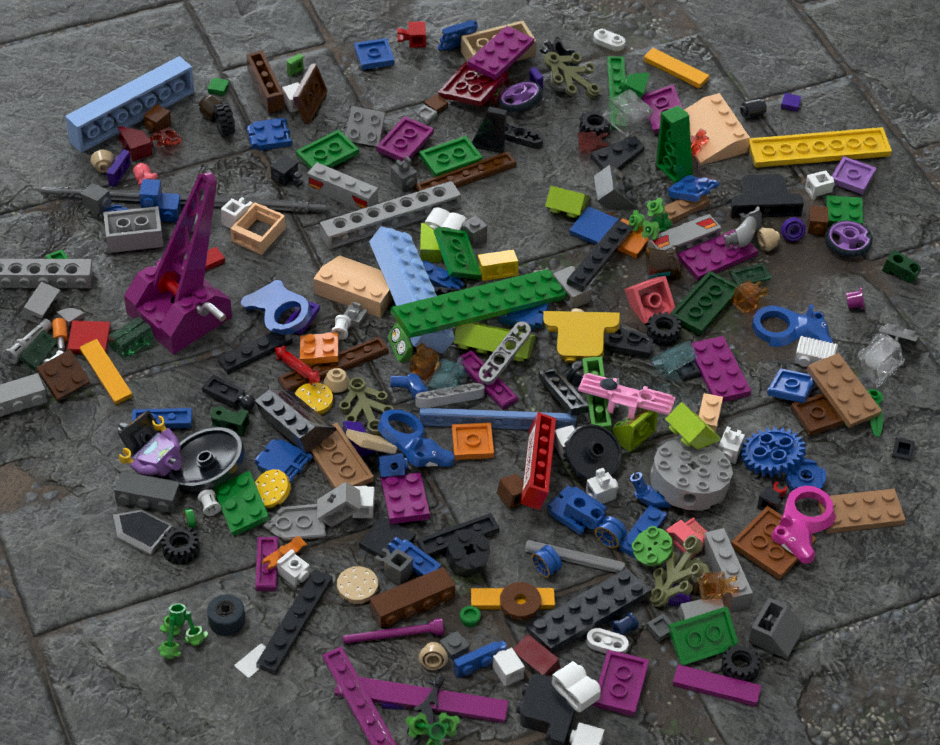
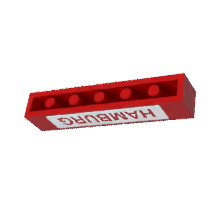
[521,412,556,510]

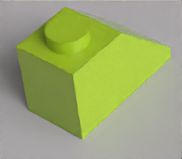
[420,223,442,263]

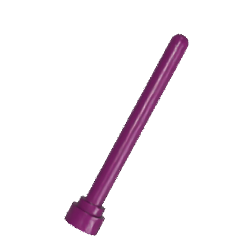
[342,618,444,643]

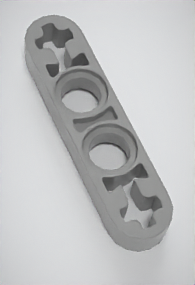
[479,322,531,385]
[415,383,485,408]

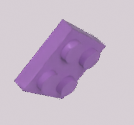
[832,156,876,195]

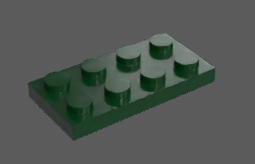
[670,271,741,335]

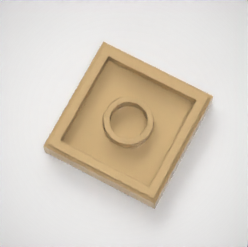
[345,429,397,454]

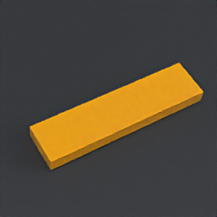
[643,48,709,89]
[80,339,133,405]
[471,588,555,610]

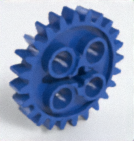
[741,427,806,477]

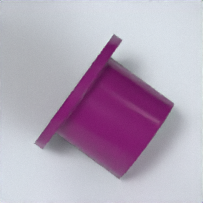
[846,287,865,311]

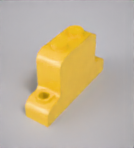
[543,311,620,363]

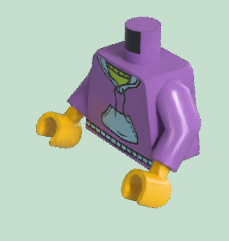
[119,416,182,477]

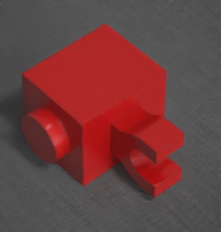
[397,21,426,48]

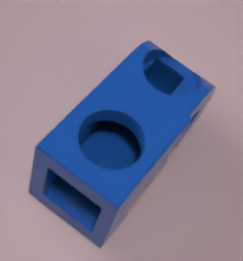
[563,491,605,529]

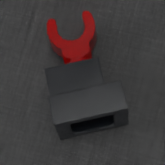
[757,482,788,512]

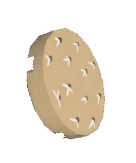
[337,566,378,604]

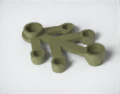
[544,52,600,99]
[339,377,394,436]
[650,535,704,607]

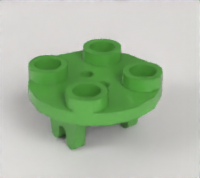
[632,526,674,566]

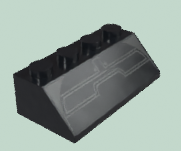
[255,389,337,454]

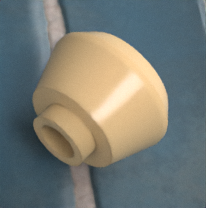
[90,150,115,173]
[757,228,780,252]
[324,368,350,393]
[419,642,448,670]

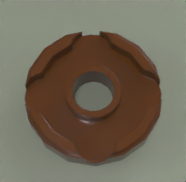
[500,582,541,620]

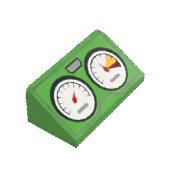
[388,322,413,363]

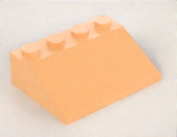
[684,93,750,165]
[314,255,393,318]

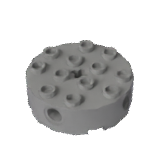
[650,437,733,511]

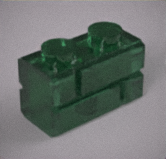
[108,316,153,359]

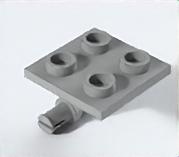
[346,106,385,146]
[877,324,919,366]

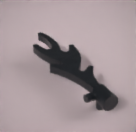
[407,675,444,745]

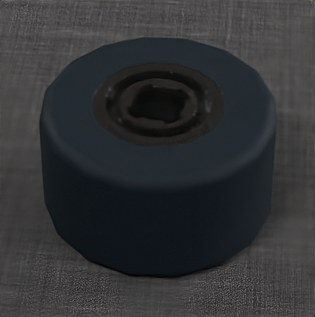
[207,594,245,636]

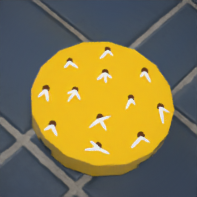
[295,383,333,415]
[255,469,291,508]

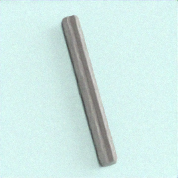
[525,540,625,573]

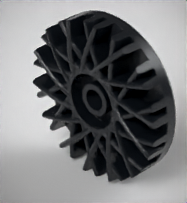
[563,424,622,481]

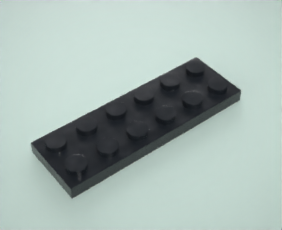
[526,568,652,654]

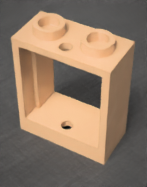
[230,202,286,255]

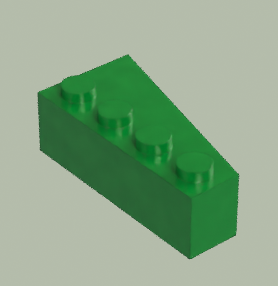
[655,105,693,184]

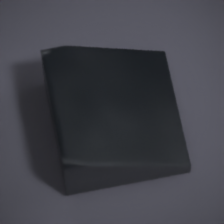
[892,437,915,461]

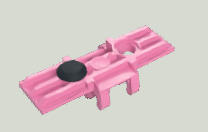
[578,373,676,419]

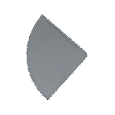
[420,105,437,125]
[57,308,84,327]

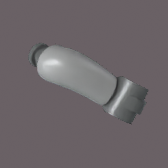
[724,207,763,248]

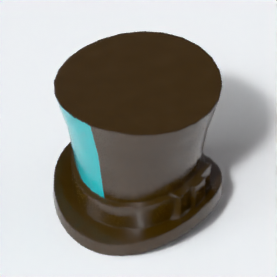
[646,245,681,281]

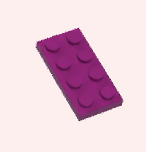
[468,26,535,80]
[678,230,758,281]
[687,336,751,402]

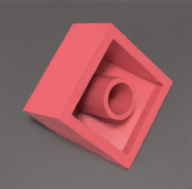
[625,276,675,324]

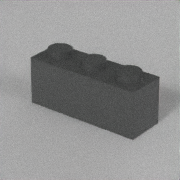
[114,472,181,513]

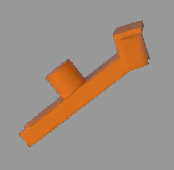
[262,536,307,570]

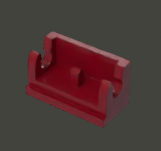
[513,634,561,677]

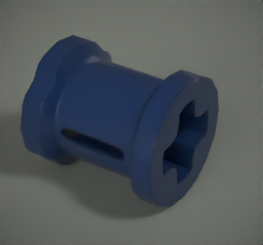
[611,612,639,636]

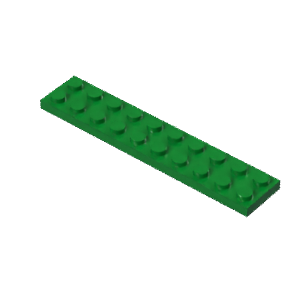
[390,269,567,338]

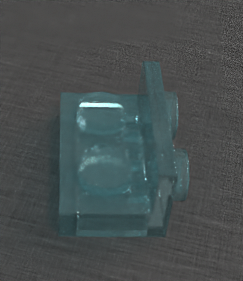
[650,340,697,373]
[428,357,465,391]

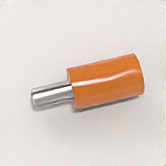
[52,318,68,351]

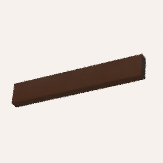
[415,151,517,192]
[278,336,389,392]

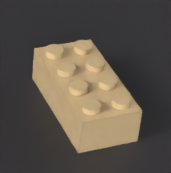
[461,21,536,63]

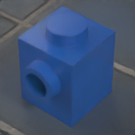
[378,453,408,477]

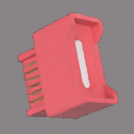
[665,517,707,559]

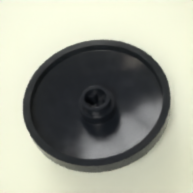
[168,427,244,491]

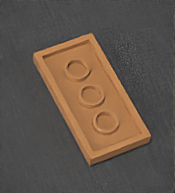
[806,353,882,428]
[309,423,374,489]
[816,489,905,534]

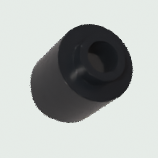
[740,99,767,119]

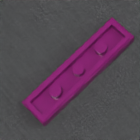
[456,350,518,410]
[672,664,761,707]

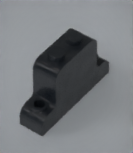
[730,174,804,218]
[516,674,576,745]

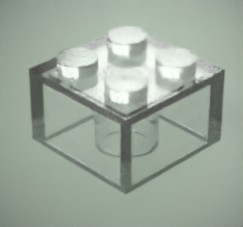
[602,89,654,137]
[857,332,904,388]

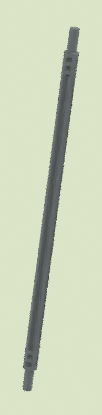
[41,186,327,212]

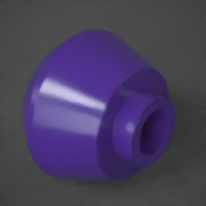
[781,217,806,242]

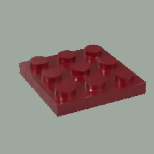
[438,62,509,107]

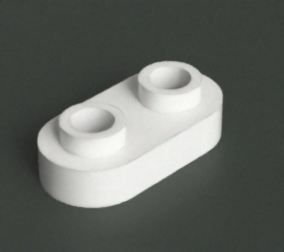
[593,29,625,51]
[587,628,628,654]

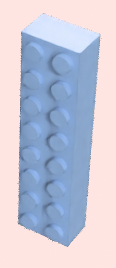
[65,56,194,153]
[369,226,456,354]

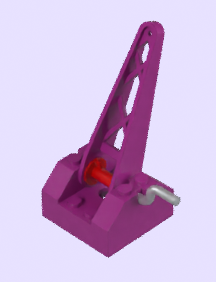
[124,172,232,354]

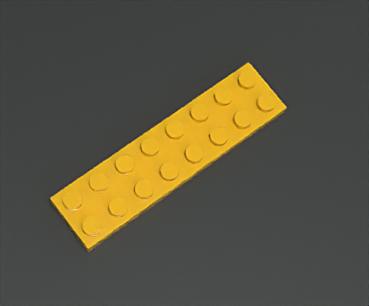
[748,127,892,168]

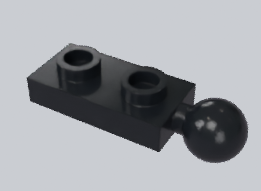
[202,375,256,410]

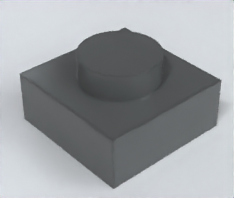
[646,613,672,642]
[440,631,469,660]

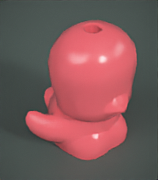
[133,163,158,188]

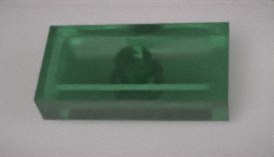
[729,263,771,288]
[19,330,58,371]

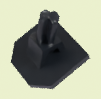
[117,410,162,457]

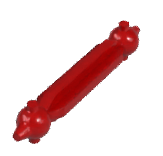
[275,345,321,385]

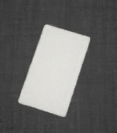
[234,644,266,678]

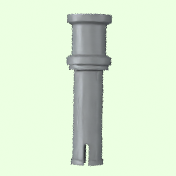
[4,319,53,364]

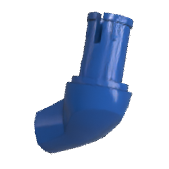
[390,373,429,400]
[630,472,671,508]

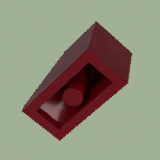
[118,126,154,161]

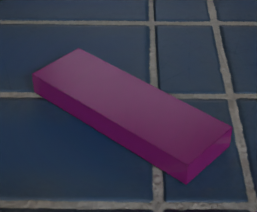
[255,537,278,591]

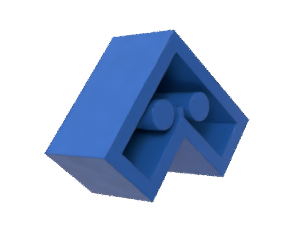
[139,179,181,222]

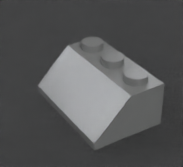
[103,206,163,253]

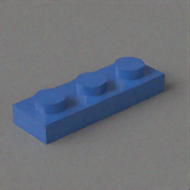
[132,408,192,428]
[619,505,667,559]

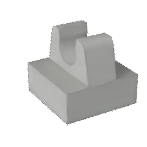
[344,302,367,327]

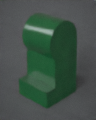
[882,250,921,283]
[210,406,250,436]

